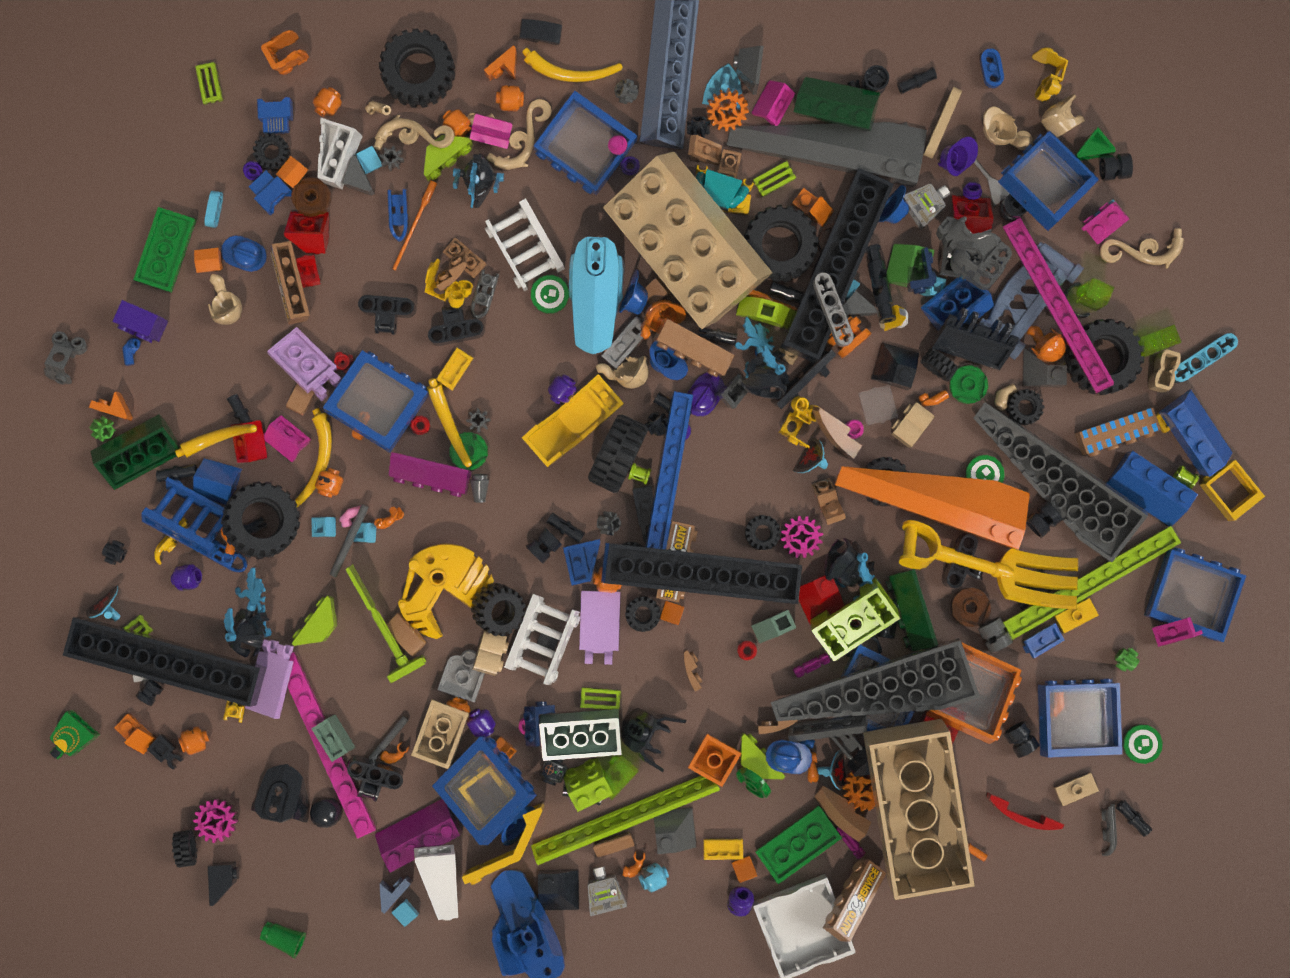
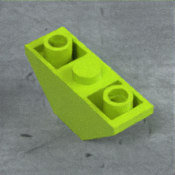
[424,135,473,181]
[736,297,795,329]
[292,596,337,646]
[740,732,786,779]

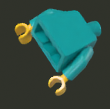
[696,165,754,211]

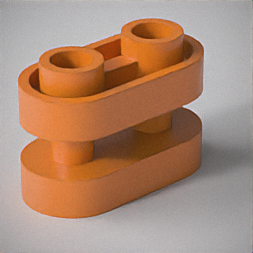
[827,316,872,359]

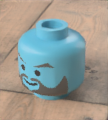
[638,863,669,892]

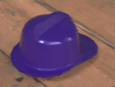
[937,137,978,176]
[687,373,724,416]

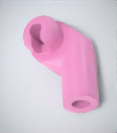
[339,505,361,528]

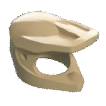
[1041,94,1085,138]

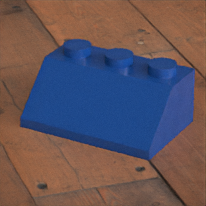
[921,277,994,331]

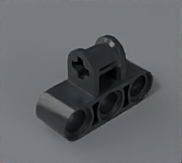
[358,295,417,335]
[428,305,485,346]
[942,534,983,588]
[347,755,403,802]

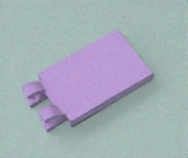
[267,327,341,401]
[579,591,620,665]
[245,639,294,719]

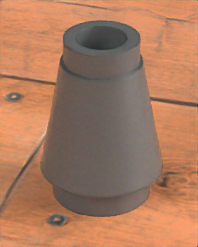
[470,474,489,503]

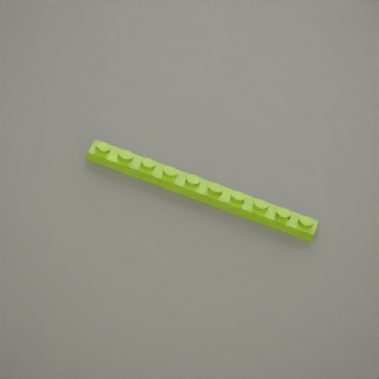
[1003,526,1181,640]
[531,776,720,865]

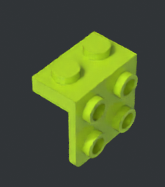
[564,758,613,812]

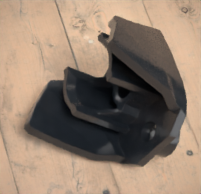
[622,708,687,772]
[251,764,310,823]

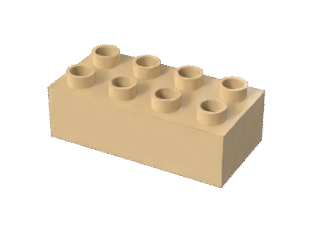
[603,152,773,329]
[863,719,975,900]

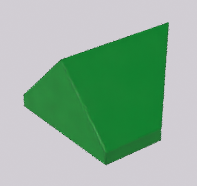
[1075,127,1116,161]

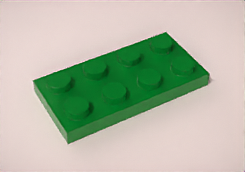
[133,207,197,293]
[755,805,842,884]

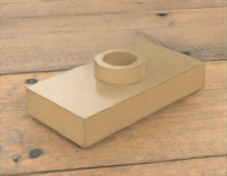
[1054,772,1099,806]

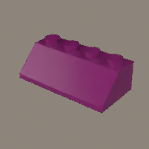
[389,452,472,497]
[375,799,462,872]

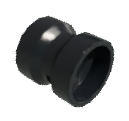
[136,679,164,706]

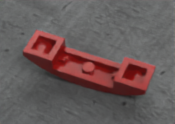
[986,792,1064,830]

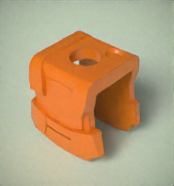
[261,30,309,75]

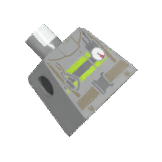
[903,183,950,230]
[588,866,627,916]

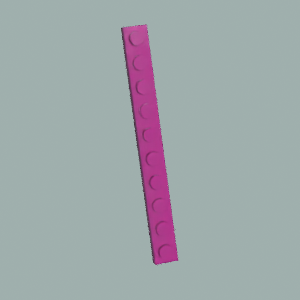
[1003,218,1114,393]
[287,652,376,839]

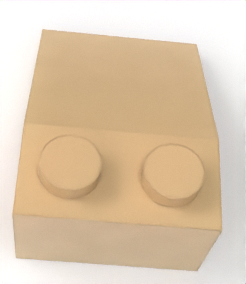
[411,699,469,769]

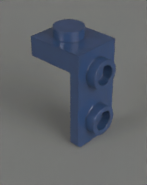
[907,247,937,294]
[523,701,555,747]

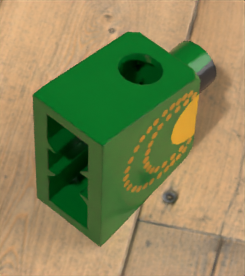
[50,710,100,760]

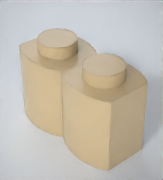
[1148,349,1181,393]
[891,402,935,448]
[472,630,509,676]

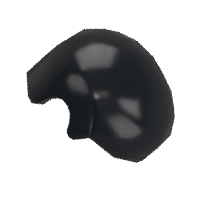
[310,798,343,828]

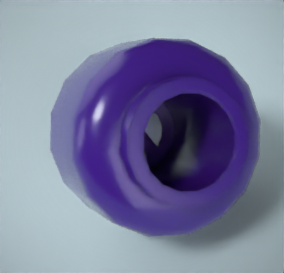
[548,374,577,404]
[171,564,202,591]
[466,708,496,737]
[727,886,754,917]

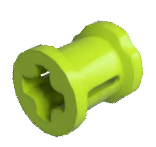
[628,463,651,485]
[1173,465,1199,489]

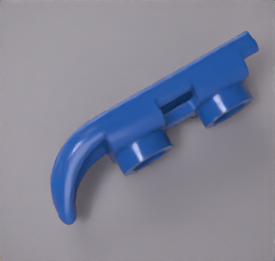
[387,189,408,242]
[202,539,248,573]

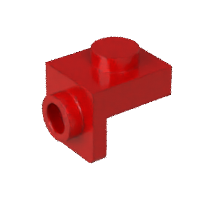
[296,255,321,288]

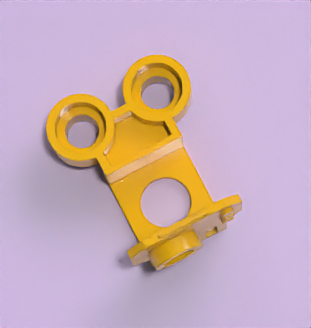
[1032,47,1068,102]
[425,258,473,308]
[779,396,818,448]

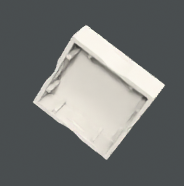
[753,874,856,978]

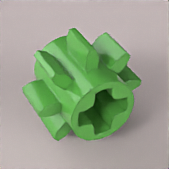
[89,416,116,442]
[1114,648,1140,672]

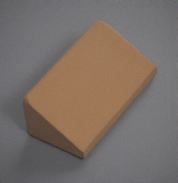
[593,832,634,857]

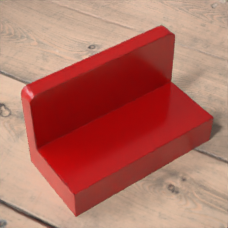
[230,420,267,463]

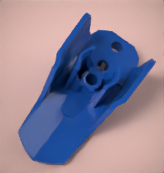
[491,870,565,978]

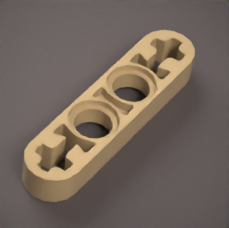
[923,87,962,159]

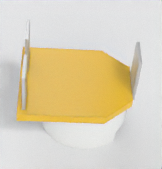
[877,305,908,331]

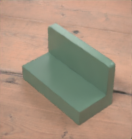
[311,715,355,762]

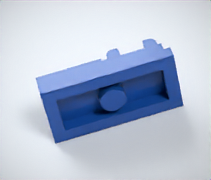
[1022,623,1065,659]

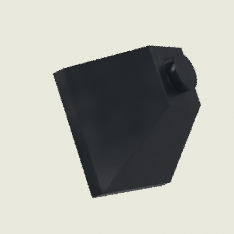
[871,342,919,390]
[538,869,579,910]

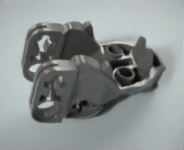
[936,216,1012,290]

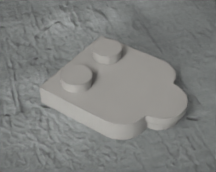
[437,649,485,703]

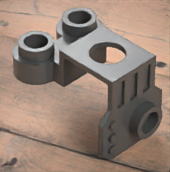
[44,331,87,385]

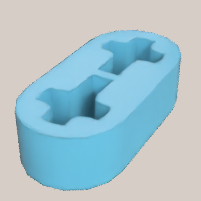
[205,190,223,228]

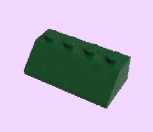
[793,77,881,132]
[91,414,181,490]
[885,569,938,651]

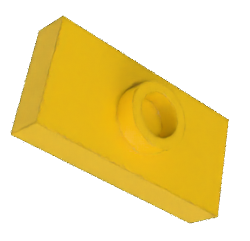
[436,348,474,391]
[1054,598,1099,633]
[703,839,743,860]

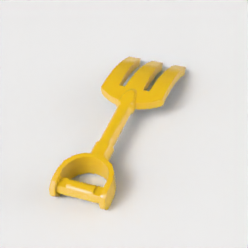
[899,520,1079,609]

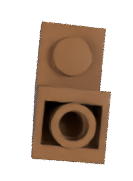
[811,478,846,525]

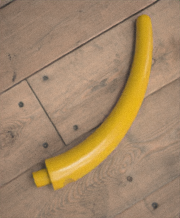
[522,48,623,82]
[427,378,472,467]
[295,408,332,508]
[175,424,257,458]

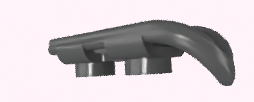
[471,269,499,319]
[830,734,863,760]
[1101,804,1117,856]

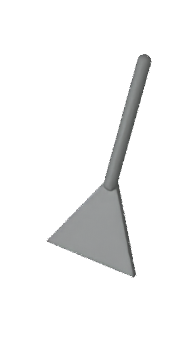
[974,160,1010,207]

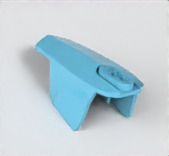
[569,237,625,354]

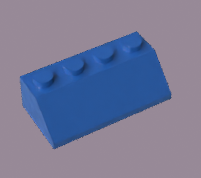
[1159,390,1233,477]
[1106,451,1198,526]

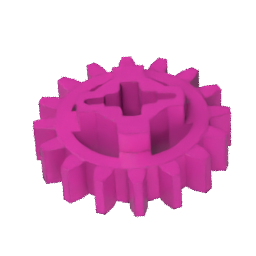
[780,516,823,558]
[193,799,238,843]

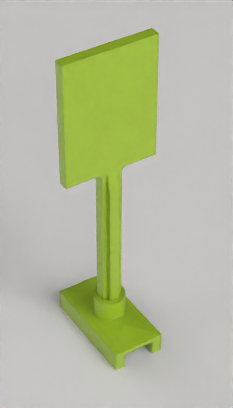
[345,564,427,683]

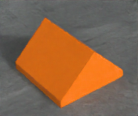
[688,734,742,787]

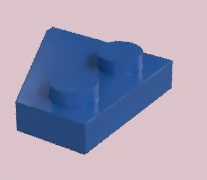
[563,539,600,585]

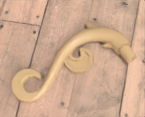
[487,99,552,170]
[374,115,455,150]
[1099,229,1184,269]

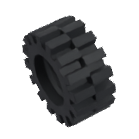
[253,133,291,171]
[920,348,958,381]
[1006,389,1045,425]
[745,515,781,550]
[625,597,660,632]
[172,830,197,868]

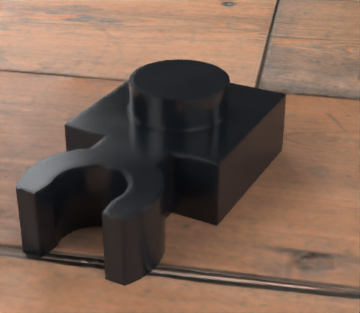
[147,734,184,769]

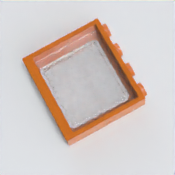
[925,642,1022,744]

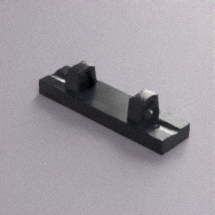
[771,347,836,409]

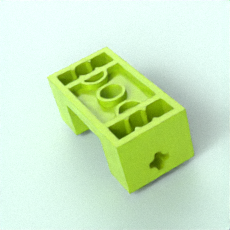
[810,578,900,661]

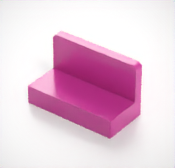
[752,80,796,126]
[470,114,512,149]
[264,415,311,462]
[1152,617,1203,647]

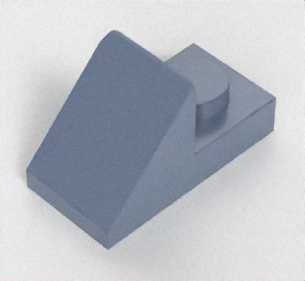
[380,875,413,914]

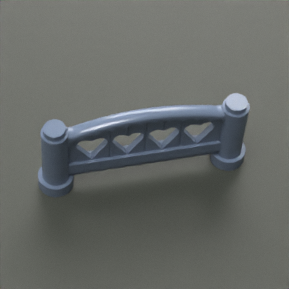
[979,242,1084,360]

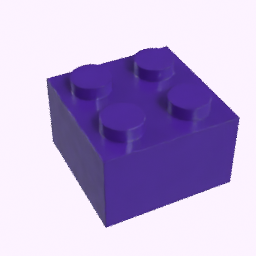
[112,300,168,343]

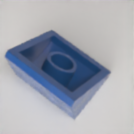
[193,458,242,505]

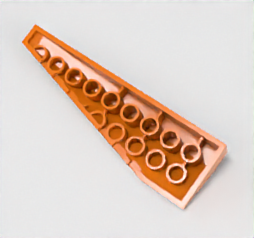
[834,466,1030,550]

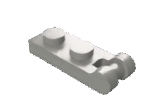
[602,316,651,369]

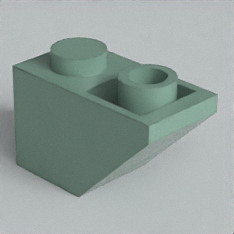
[751,609,796,644]

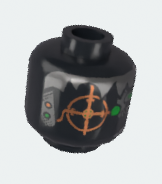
[539,759,568,786]

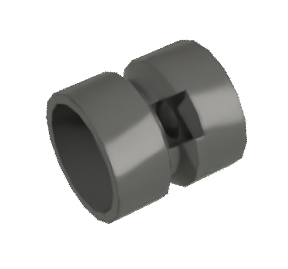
[977,617,1013,653]

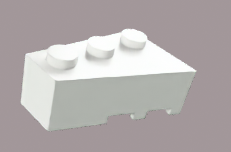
[317,118,362,190]

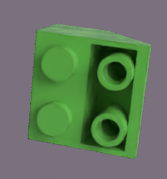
[886,244,935,287]

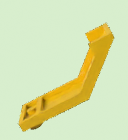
[522,374,624,467]
[462,802,545,885]

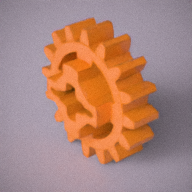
[706,88,749,131]
[842,772,875,811]

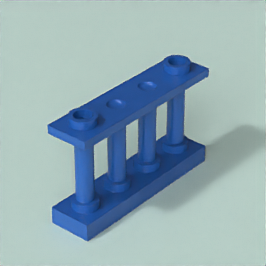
[141,477,224,559]

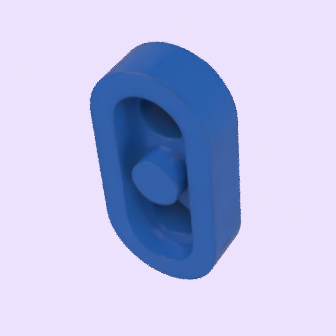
[980,49,1004,88]

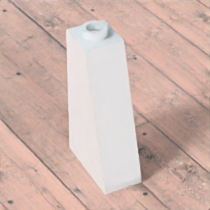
[414,845,458,920]

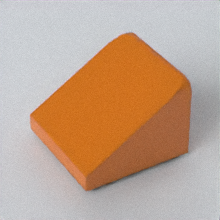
[660,601,684,625]
[731,855,757,883]

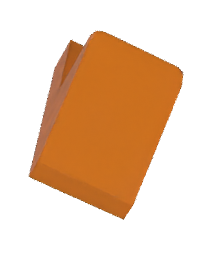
[484,45,517,81]
[791,188,834,227]
[89,391,133,421]
[114,713,157,754]

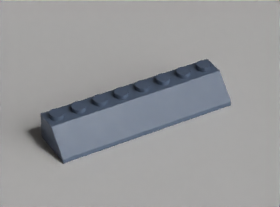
[640,0,699,149]

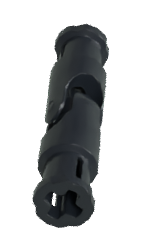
[865,244,896,324]

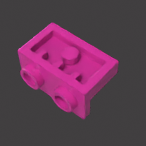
[1081,201,1130,244]

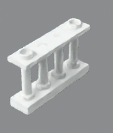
[484,198,565,291]
[504,594,580,685]

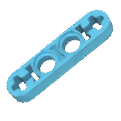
[1175,333,1238,383]

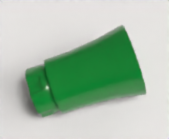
[259,921,306,959]

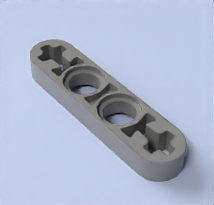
[813,273,854,347]

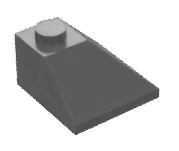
[733,46,764,95]
[1022,348,1067,387]
[654,808,696,854]

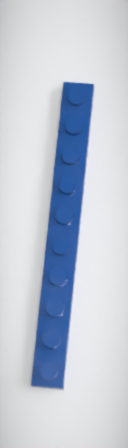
[645,391,693,550]

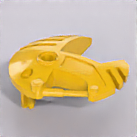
[398,544,494,639]

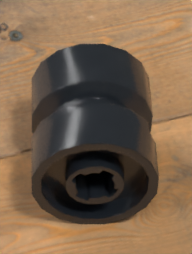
[861,65,889,95]
[1099,153,1133,181]
[999,194,1027,222]
[1026,501,1063,538]
[526,527,562,564]
[1003,721,1040,758]

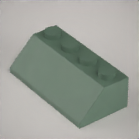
[540,709,622,761]

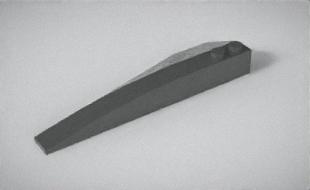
[727,122,927,187]
[974,402,1148,562]
[771,638,980,721]

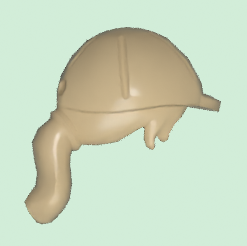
[983,106,1030,147]
[208,274,242,325]
[596,356,649,389]

